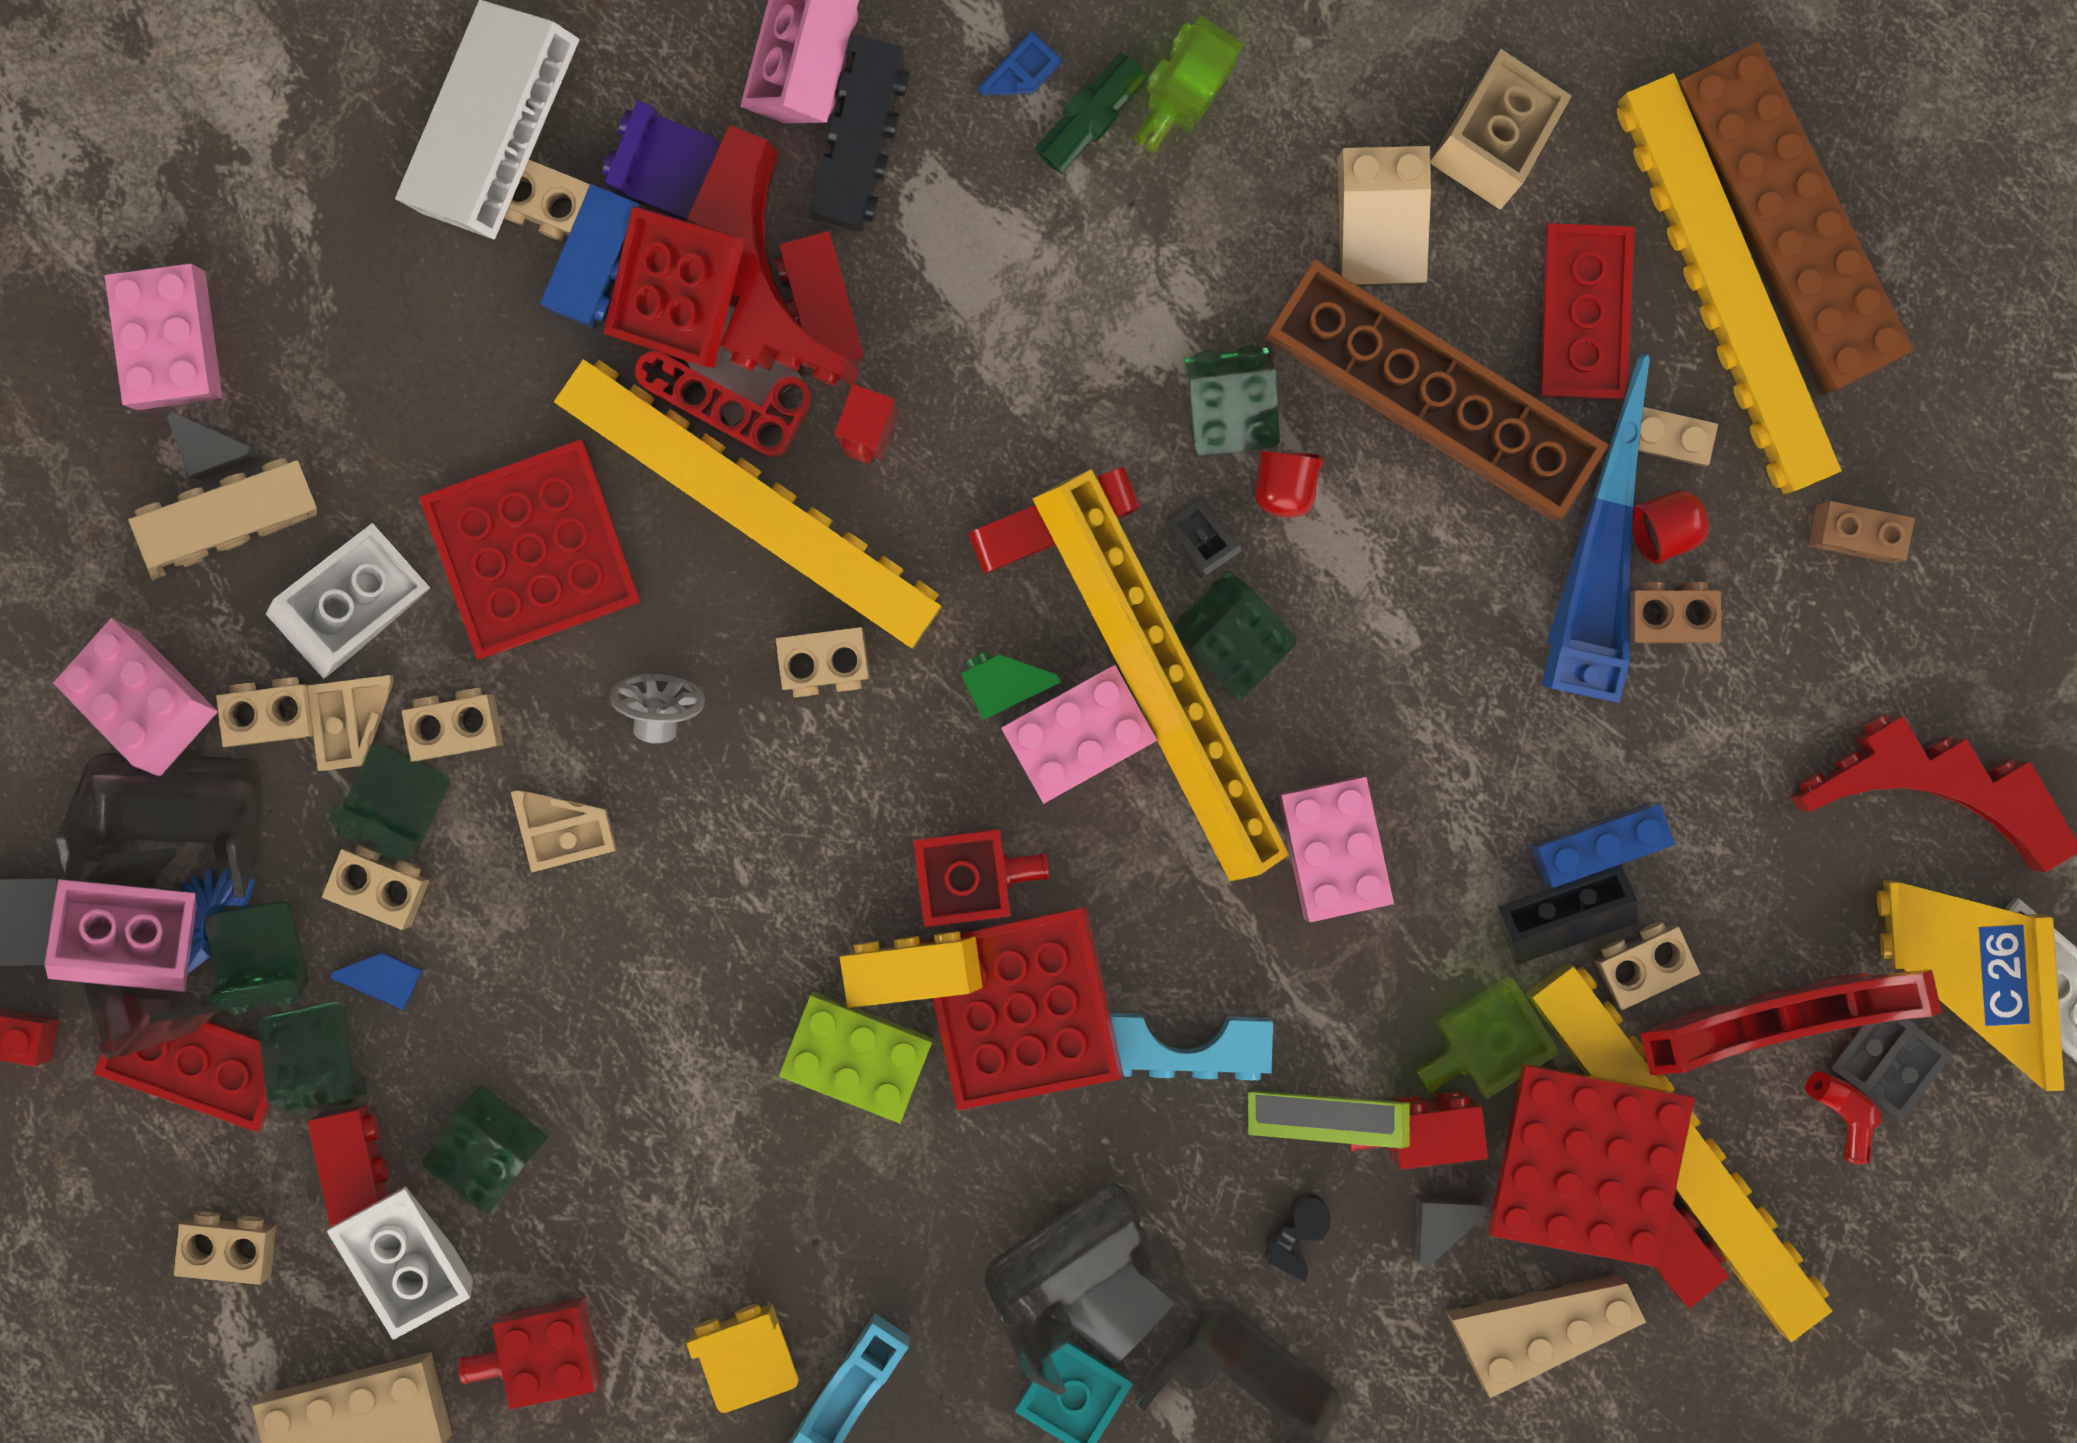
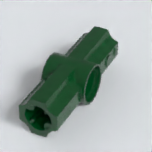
[1035,52,1148,175]

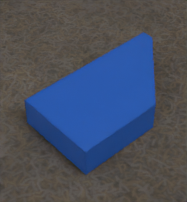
[977,31,1063,96]
[330,952,423,1010]

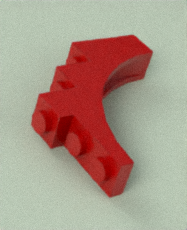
[687,125,860,386]
[1790,713,2077,872]
[1640,969,1942,1075]

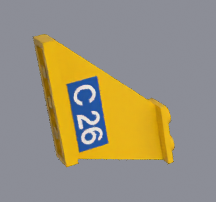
[1877,880,2065,1091]

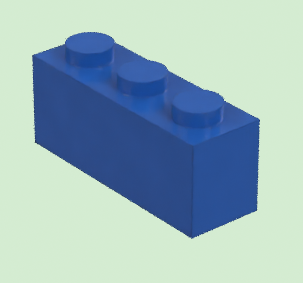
[540,184,642,329]
[1530,803,1675,888]

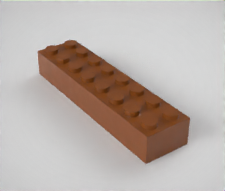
[1679,41,1915,395]
[1264,259,1609,522]

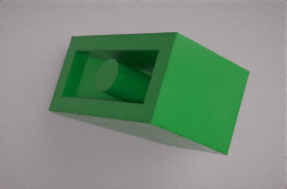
[961,651,1061,720]

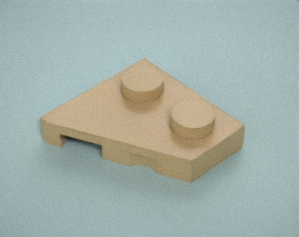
[307,675,394,771]
[511,790,617,873]

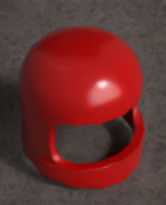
[1254,451,1324,518]
[1632,490,1710,565]

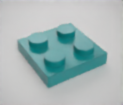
[1015,1335,1133,1443]

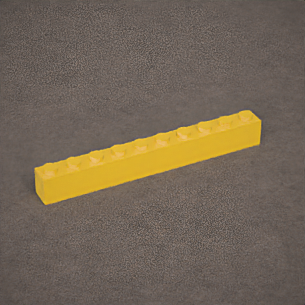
[1617,73,1842,495]
[554,359,942,649]
[1032,469,1289,881]
[1525,963,1833,1343]

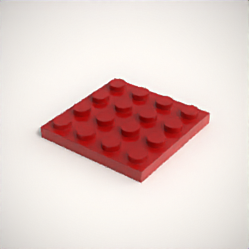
[419,439,642,660]
[920,907,1124,1111]
[1487,1063,1695,1268]

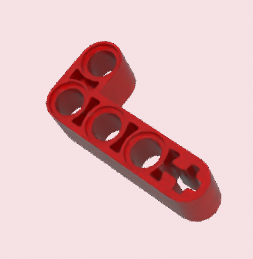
[635,351,813,457]
[968,466,1141,574]

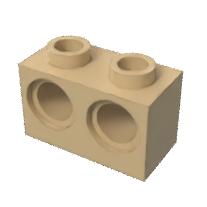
[504,160,590,241]
[776,627,870,698]
[216,677,313,747]
[401,688,504,762]
[322,843,430,930]
[1592,921,1700,1010]
[174,1211,276,1285]

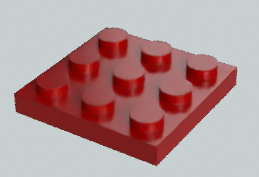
[603,206,745,368]

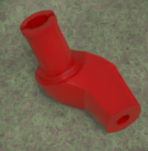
[1804,1071,1882,1164]

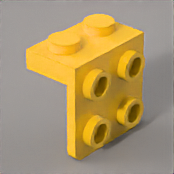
[686,1304,799,1413]

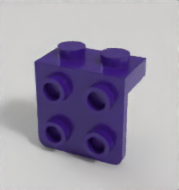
[603,100,720,220]

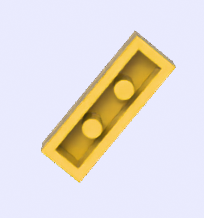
[840,931,983,1008]

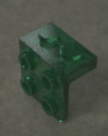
[1184,345,1280,456]
[1173,571,1297,699]
[327,744,451,861]
[204,901,309,1014]
[258,1002,367,1116]
[423,1084,549,1213]

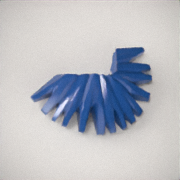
[175,869,255,974]

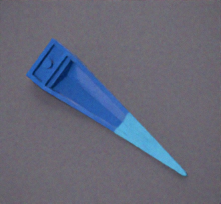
[1541,353,1650,703]

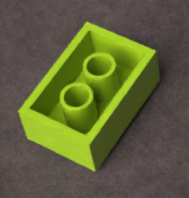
[779,991,933,1124]

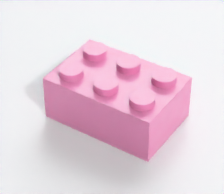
[740,0,859,124]
[105,263,223,410]
[53,618,218,776]
[1001,665,1157,804]
[1277,776,1394,923]
[45,879,197,992]

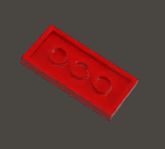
[1539,223,1634,400]
[94,991,291,1132]

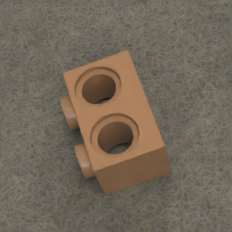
[1808,501,1915,563]
[1629,582,1721,643]

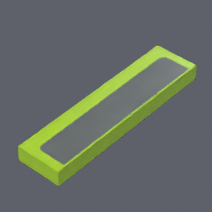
[1248,1090,1410,1148]

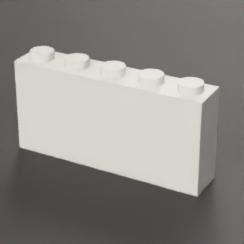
[395,0,580,240]

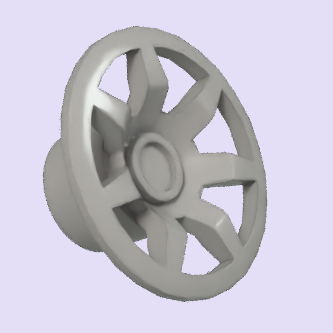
[610,674,705,743]

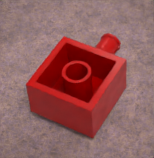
[913,828,1050,927]
[1348,1090,1488,1170]
[458,1297,602,1410]

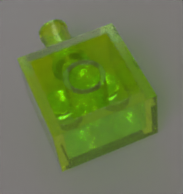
[1133,15,1244,154]
[1415,975,1560,1099]

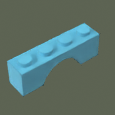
[1110,1013,1273,1080]
[788,1313,910,1443]

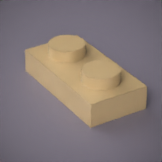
[1638,407,1718,467]

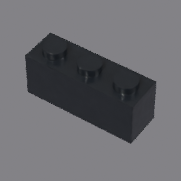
[1498,864,1638,965]

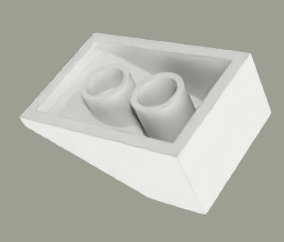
[266,523,430,679]
[327,1186,473,1340]

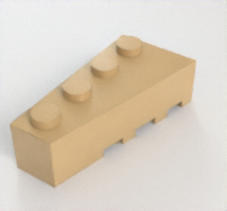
[128,458,317,580]
[1445,1274,1646,1398]
[252,1352,452,1443]

